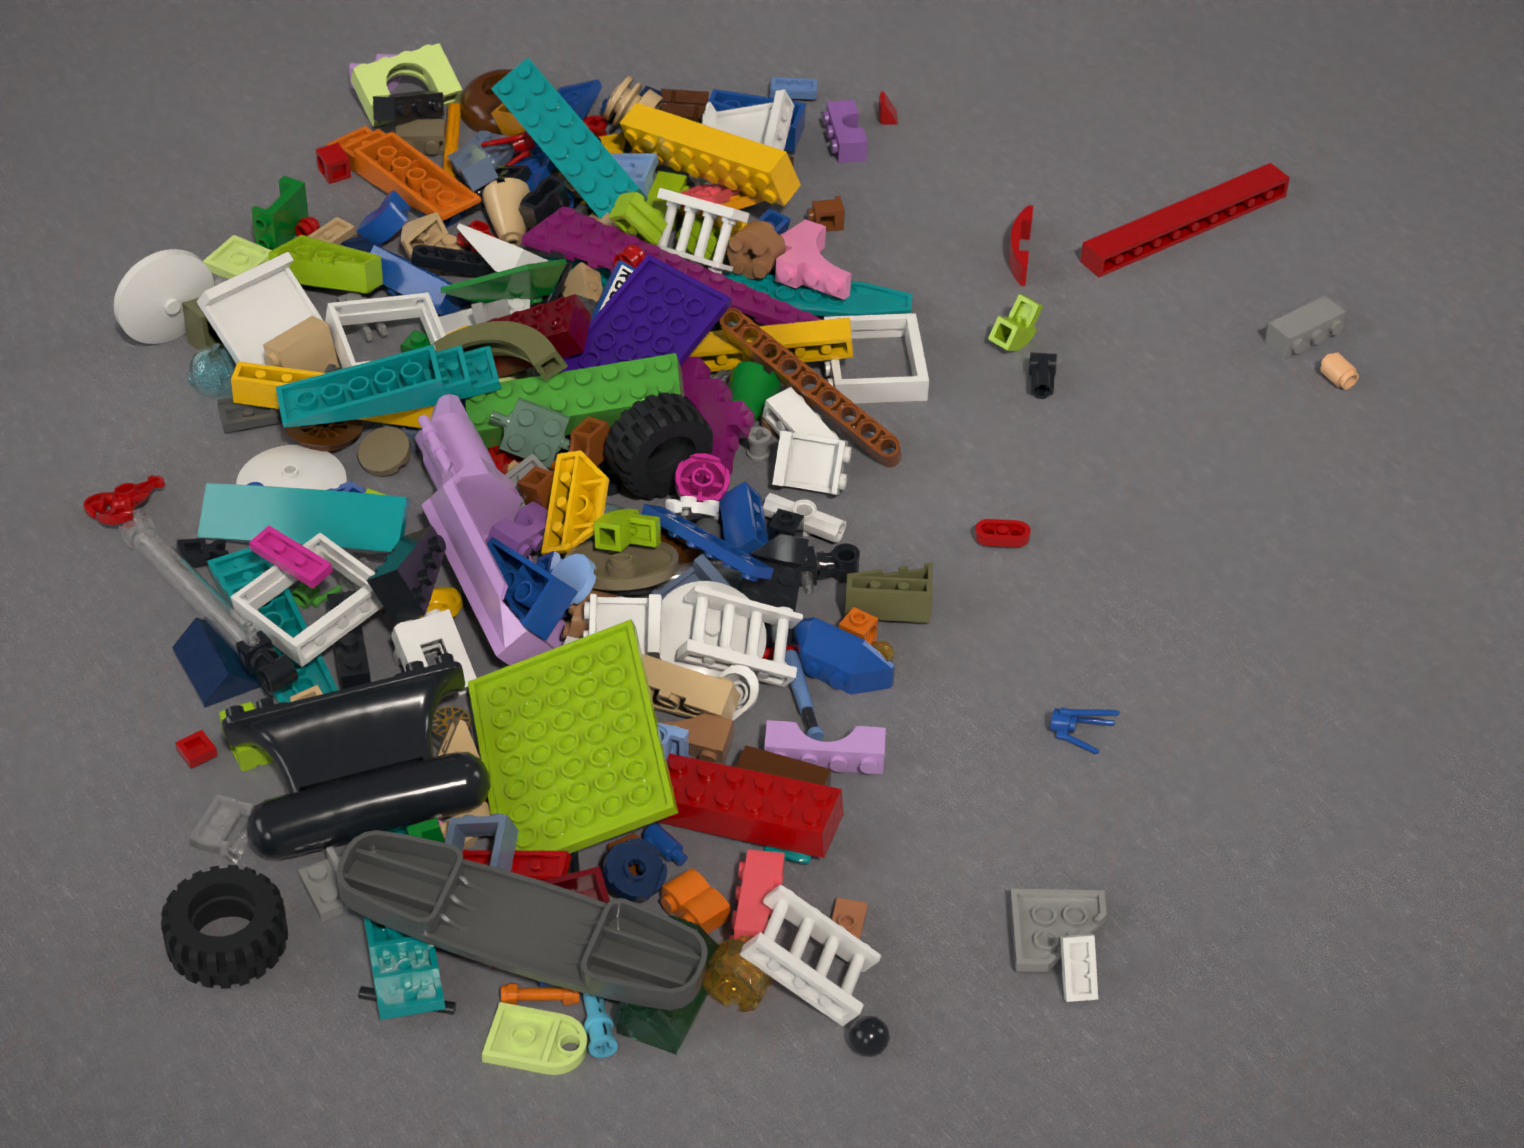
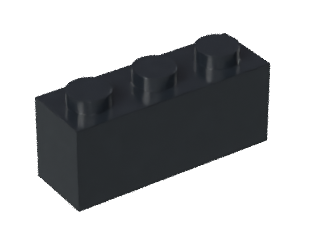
[373,91,444,122]

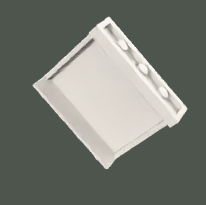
[689,89,794,186]
[196,252,323,365]

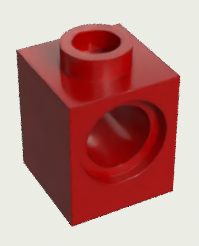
[316,143,351,184]

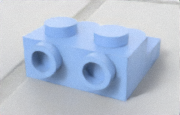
[611,153,659,197]

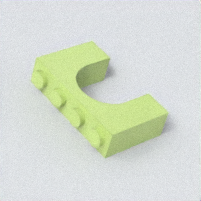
[351,43,462,128]

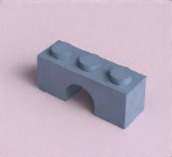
[447,142,499,192]

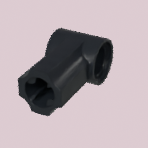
[1029,352,1057,399]

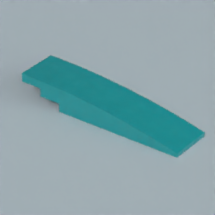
[276,345,501,428]
[197,483,410,554]
[207,547,338,704]
[363,828,445,1020]

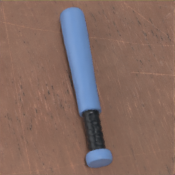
[785,650,824,741]

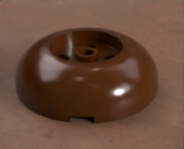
[460,69,513,135]

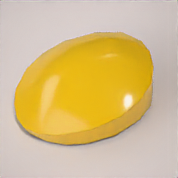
[419,587,463,618]

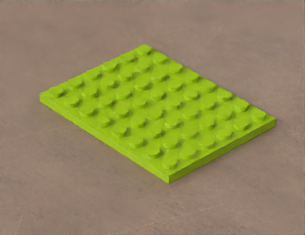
[468,619,678,853]

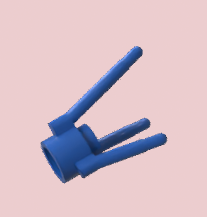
[1050,707,1120,754]

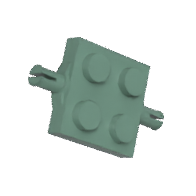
[489,397,571,468]

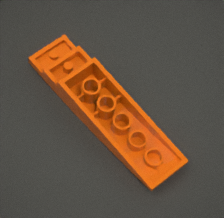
[326,126,481,221]

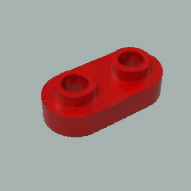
[975,519,1031,547]

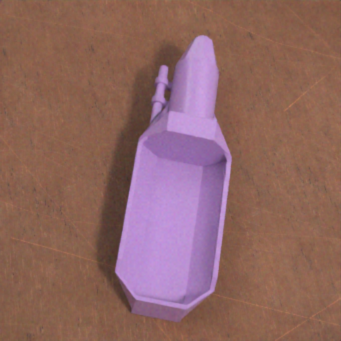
[415,394,567,665]

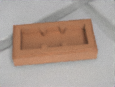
[832,898,868,955]

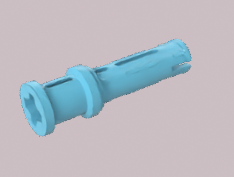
[582,993,618,1058]

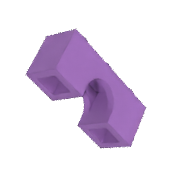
[822,100,868,163]
[486,501,548,558]

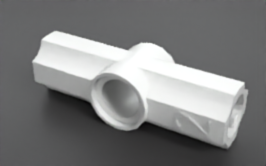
[763,493,846,543]

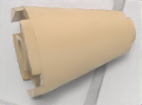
[482,178,530,247]

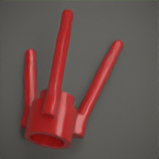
[481,131,535,165]

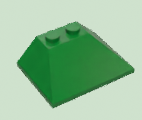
[440,259,567,305]

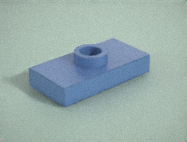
[770,77,818,100]

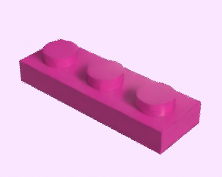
[249,525,333,589]

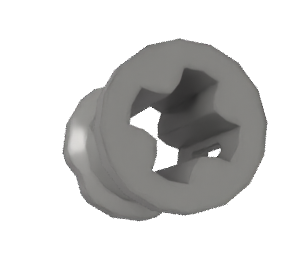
[747,427,771,463]

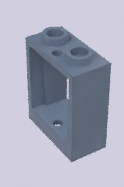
[445,813,519,872]

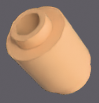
[1320,352,1359,390]

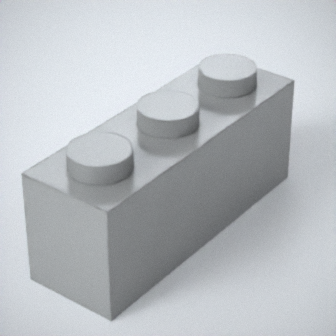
[1265,296,1346,359]

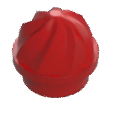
[295,217,321,236]

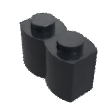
[520,175,570,229]

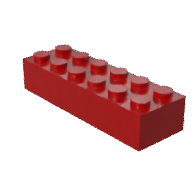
[656,754,844,858]

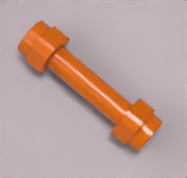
[501,983,580,1005]

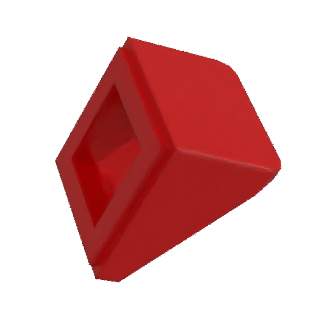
[879,91,898,125]

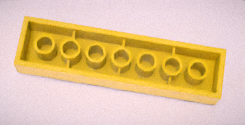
[620,102,801,206]

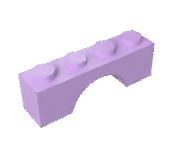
[764,720,886,774]

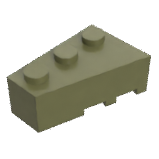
[845,562,933,623]

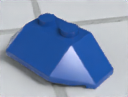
[791,617,895,695]

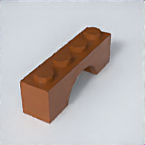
[517,416,611,510]

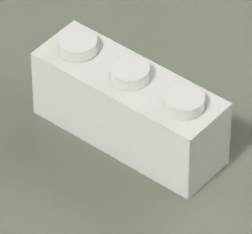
[762,387,839,439]

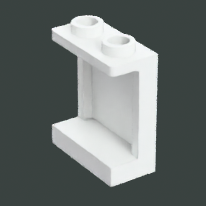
[772,430,852,495]
[583,594,662,658]

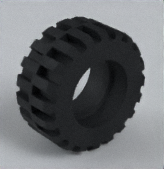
[605,392,713,499]
[161,865,288,989]

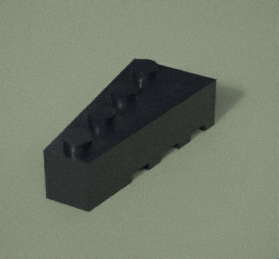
[366,526,446,625]

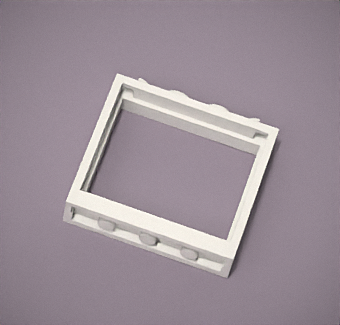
[325,293,446,369]
[824,313,929,404]
[231,533,383,667]

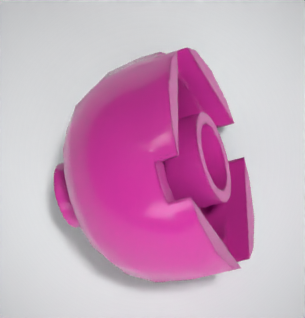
[675,453,730,503]

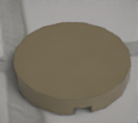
[358,426,412,477]

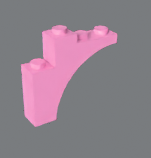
[775,219,851,300]

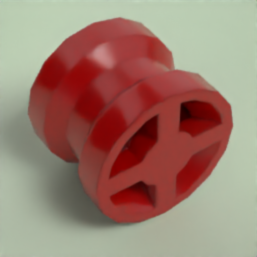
[583,115,607,137]
[613,244,645,269]

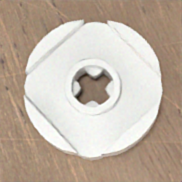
[665,496,719,522]

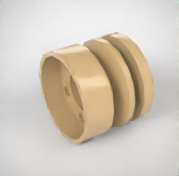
[603,76,663,126]

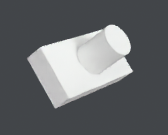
[1060,934,1098,1002]

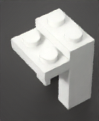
[391,609,476,697]

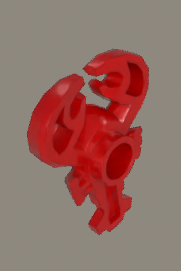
[83,475,165,525]

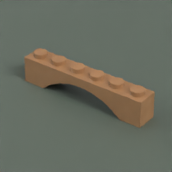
[659,713,735,764]

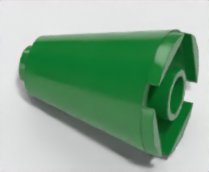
[728,361,781,423]

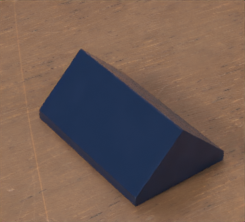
[172,617,260,708]

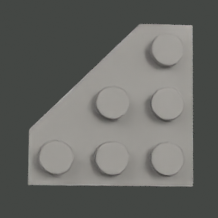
[1010,889,1107,972]

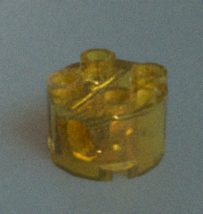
[702,936,774,1012]

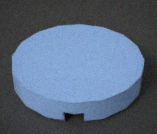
[551,553,596,609]

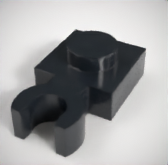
[176,538,229,567]

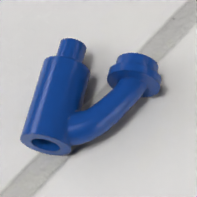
[640,823,688,875]

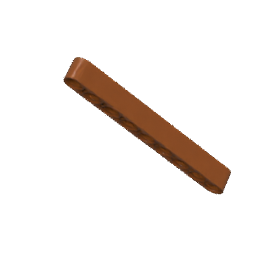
[719,308,902,467]

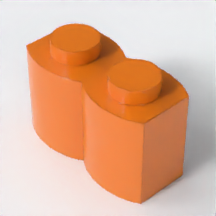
[661,868,730,937]

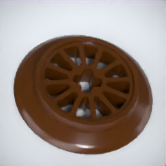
[284,419,363,452]

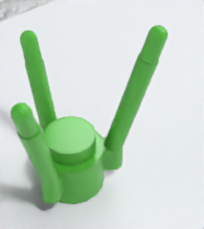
[291,579,354,609]

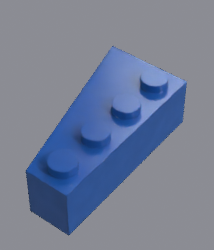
[708,89,806,153]
[487,536,578,640]

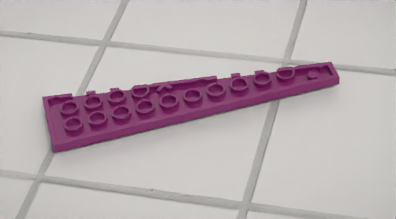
[521,206,822,325]

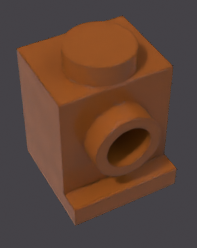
[807,196,845,232]

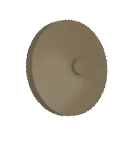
[565,540,679,591]

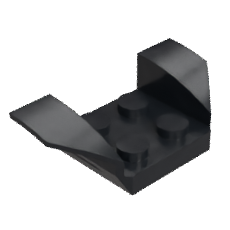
[740,534,809,648]

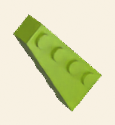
[268,235,383,294]

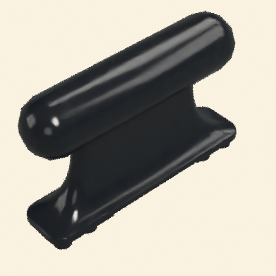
[222,653,491,860]

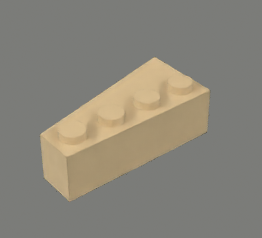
[642,654,741,720]

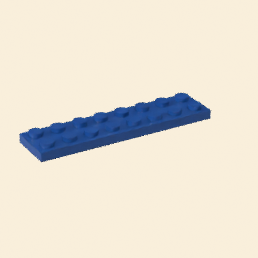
[515,79,602,192]

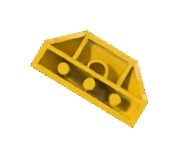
[541,450,609,555]

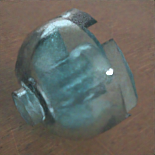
[187,343,235,398]

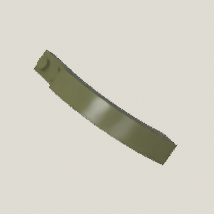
[434,321,568,381]

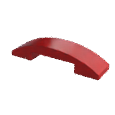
[1009,205,1033,286]

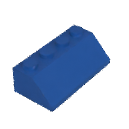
[370,245,472,317]

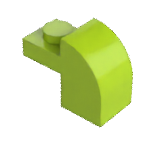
[988,294,1044,351]
[594,509,661,552]

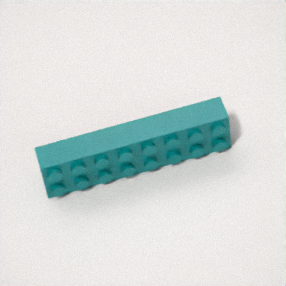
[491,57,648,219]

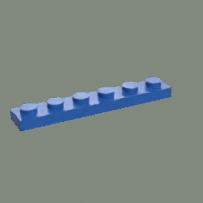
[641,504,774,581]

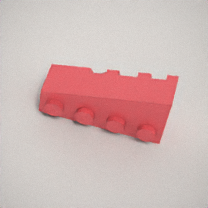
[728,849,785,971]

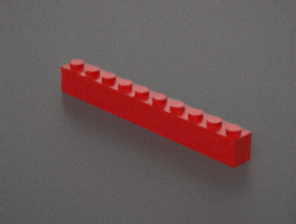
[1080,163,1290,278]

